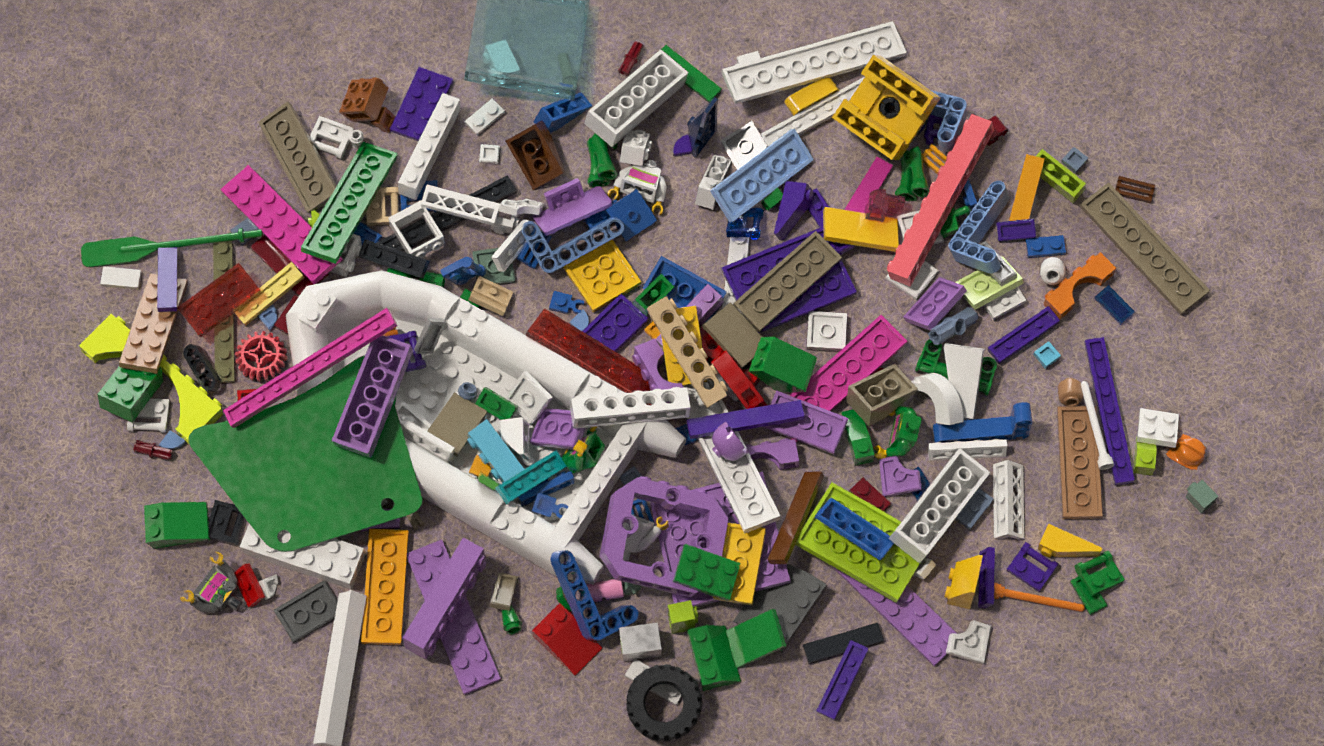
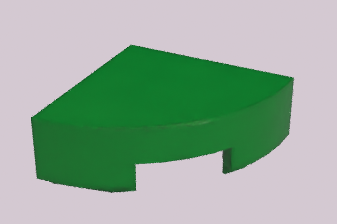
[556,586,572,612]

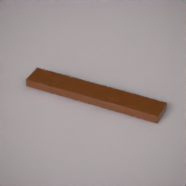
[767,471,824,564]

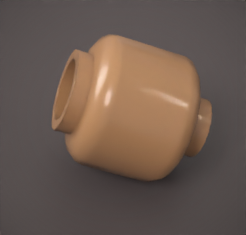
[1057,378,1083,406]

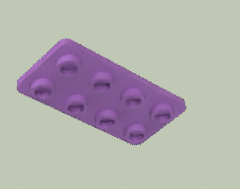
[533,178,612,235]

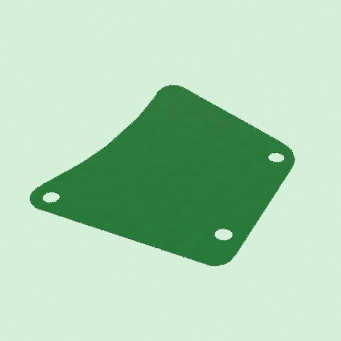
[188,355,422,551]

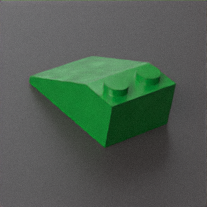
[144,502,210,549]

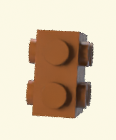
[339,77,389,121]

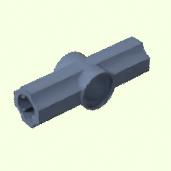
[928,307,978,345]

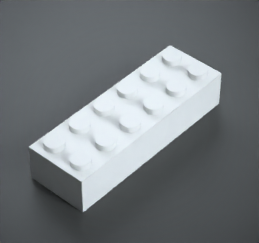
[584,50,688,147]
[889,448,990,563]
[240,524,366,590]

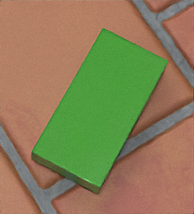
[477,472,499,490]

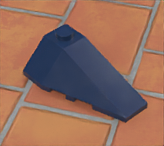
[687,97,718,158]

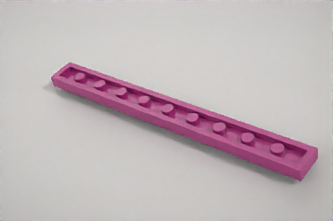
[223,308,398,428]

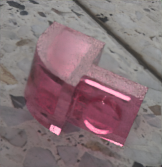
[864,189,905,222]

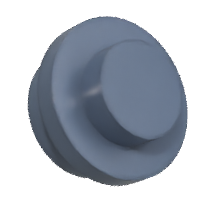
[458,382,477,400]

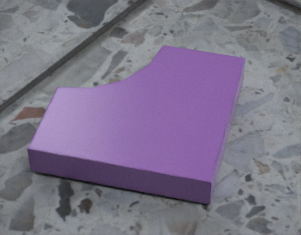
[879,456,922,497]

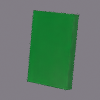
[726,609,787,668]

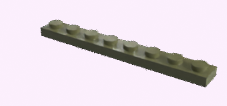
[213,241,235,384]

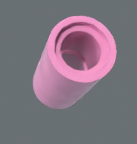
[586,579,624,603]

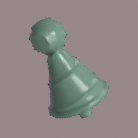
[624,582,642,595]

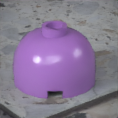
[712,421,749,461]

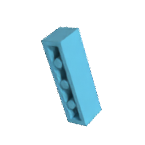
[467,419,524,483]

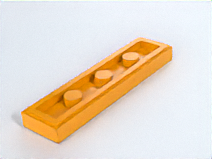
[1009,154,1044,221]

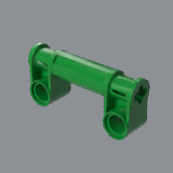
[915,339,997,396]

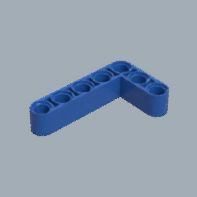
[932,402,1033,443]
[550,550,639,640]

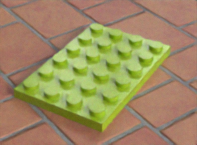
[795,482,921,603]

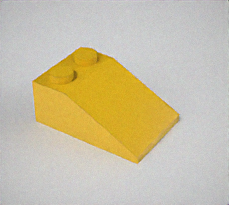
[944,555,983,609]

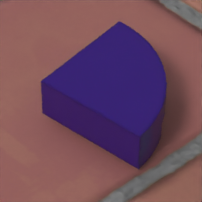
[673,134,692,156]

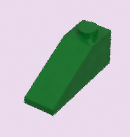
[841,409,875,466]

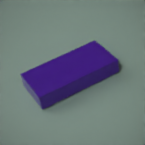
[996,219,1036,241]

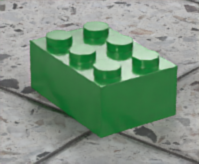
[97,367,164,423]

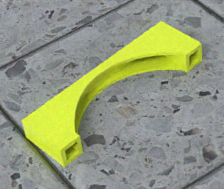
[79,314,223,445]

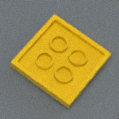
[563,240,641,313]

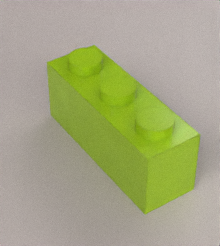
[1036,149,1086,203]

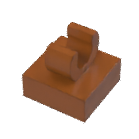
[371,107,396,133]

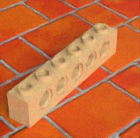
[646,296,728,408]

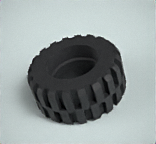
[626,664,702,742]

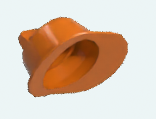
[1166,434,1206,470]

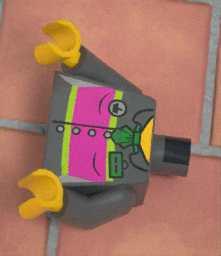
[180,551,243,613]

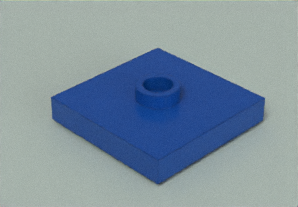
[605,189,657,241]

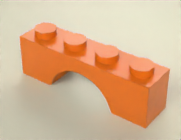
[1043,252,1116,320]

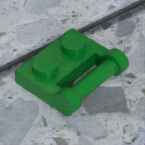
[1074,551,1125,597]

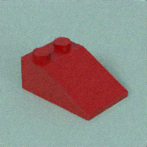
[532,603,603,676]

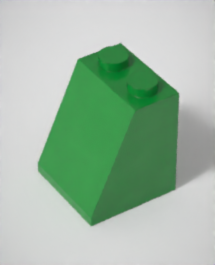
[749,337,817,393]

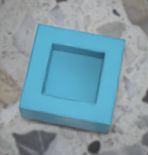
[1033,341,1061,369]

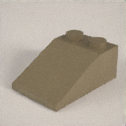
[846,364,918,426]

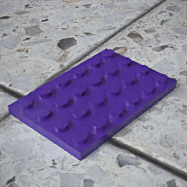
[721,227,857,333]

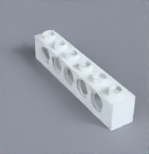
[570,387,691,429]

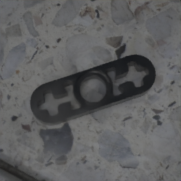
[183,344,221,392]

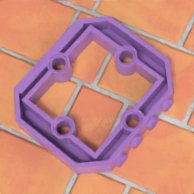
[600,476,728,597]

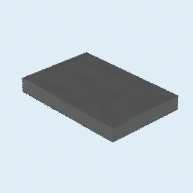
[273,580,338,643]

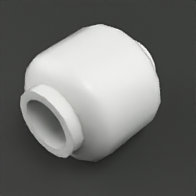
[1040,257,1065,285]

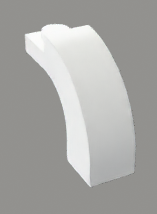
[911,373,963,425]

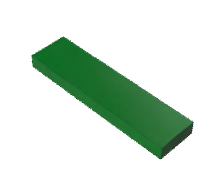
[661,45,722,103]

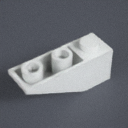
[695,155,732,209]

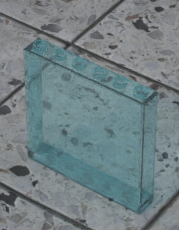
[464,0,590,100]

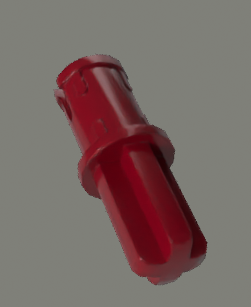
[618,41,644,77]
[133,440,173,460]

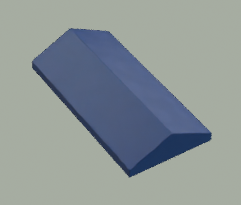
[643,256,727,323]
[815,498,894,560]

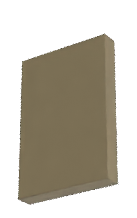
[702,302,762,369]
[427,392,487,457]

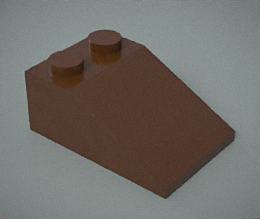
[505,120,565,190]

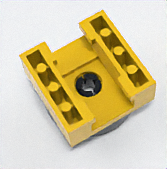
[832,55,941,160]

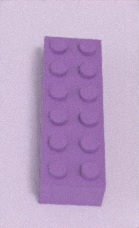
[332,335,414,458]
[403,538,487,659]

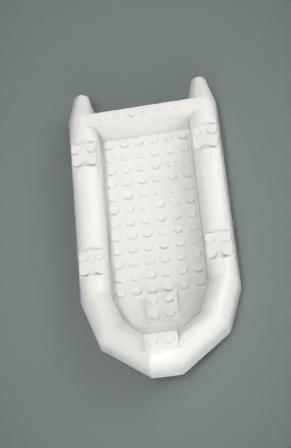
[286,271,686,585]

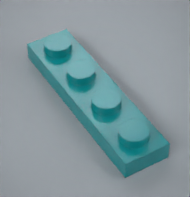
[495,450,567,505]

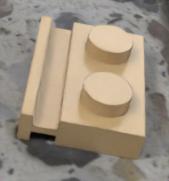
[468,276,513,316]

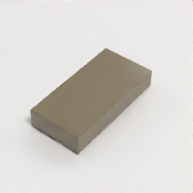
[490,573,518,611]

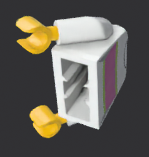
[608,160,667,215]

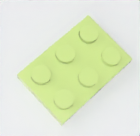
[955,256,1024,310]

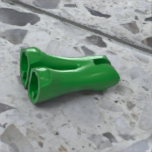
[587,133,618,188]
[895,146,930,201]

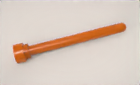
[994,583,1085,612]

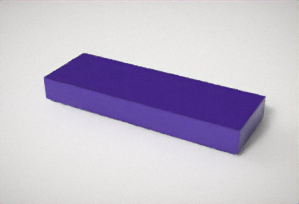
[978,547,995,609]

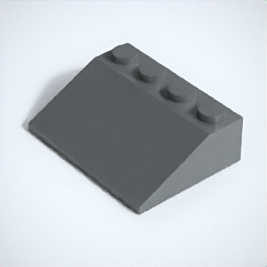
[733,563,827,653]

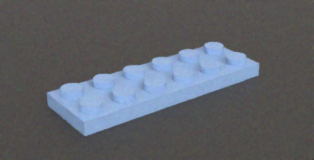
[710,128,814,222]

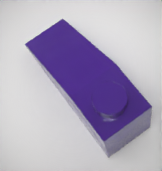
[774,181,813,240]

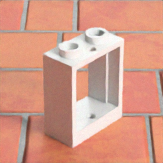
[388,200,445,258]

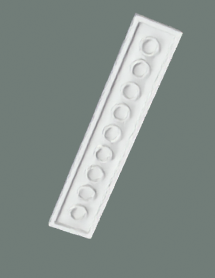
[721,21,907,104]
[683,379,781,534]

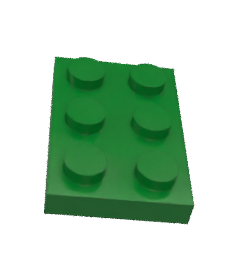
[673,544,740,601]

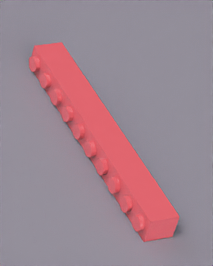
[887,114,994,287]

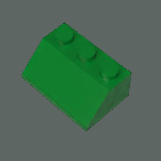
[687,625,741,691]

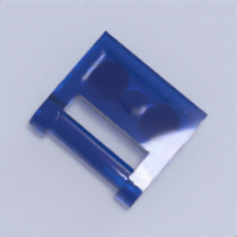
[726,208,764,240]

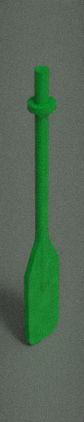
[81,228,263,267]

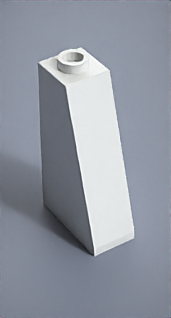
[944,343,984,420]

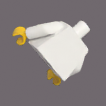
[623,515,669,561]

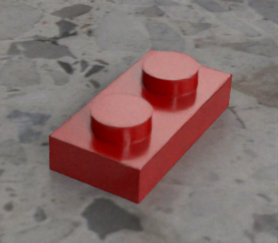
[234,563,265,608]

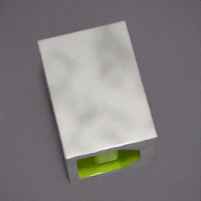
[619,623,661,662]

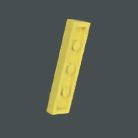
[233,262,304,326]

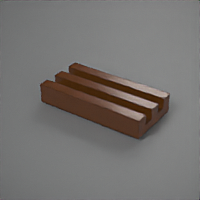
[1115,176,1155,204]

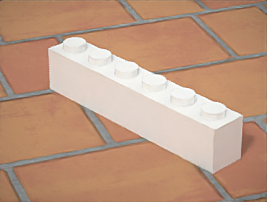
[398,93,460,200]

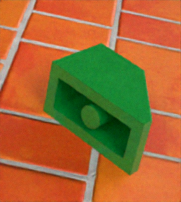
[632,274,674,316]

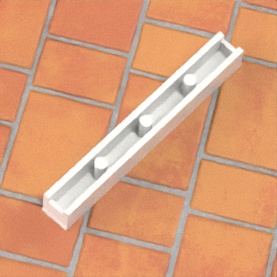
[313,590,366,746]

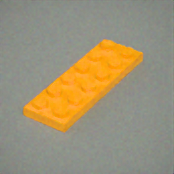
[361,529,409,645]

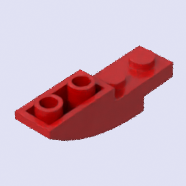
[711,351,768,409]

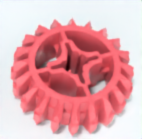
[235,331,287,382]

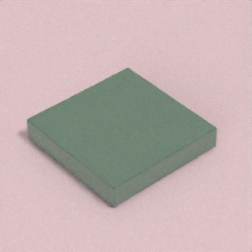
[472,248,515,285]

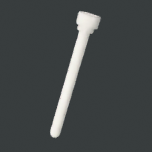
[1081,381,1114,470]

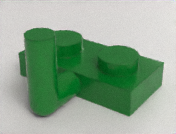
[940,206,972,238]

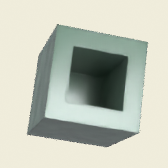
[1186,480,1218,514]

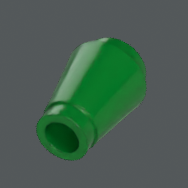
[501,604,522,635]

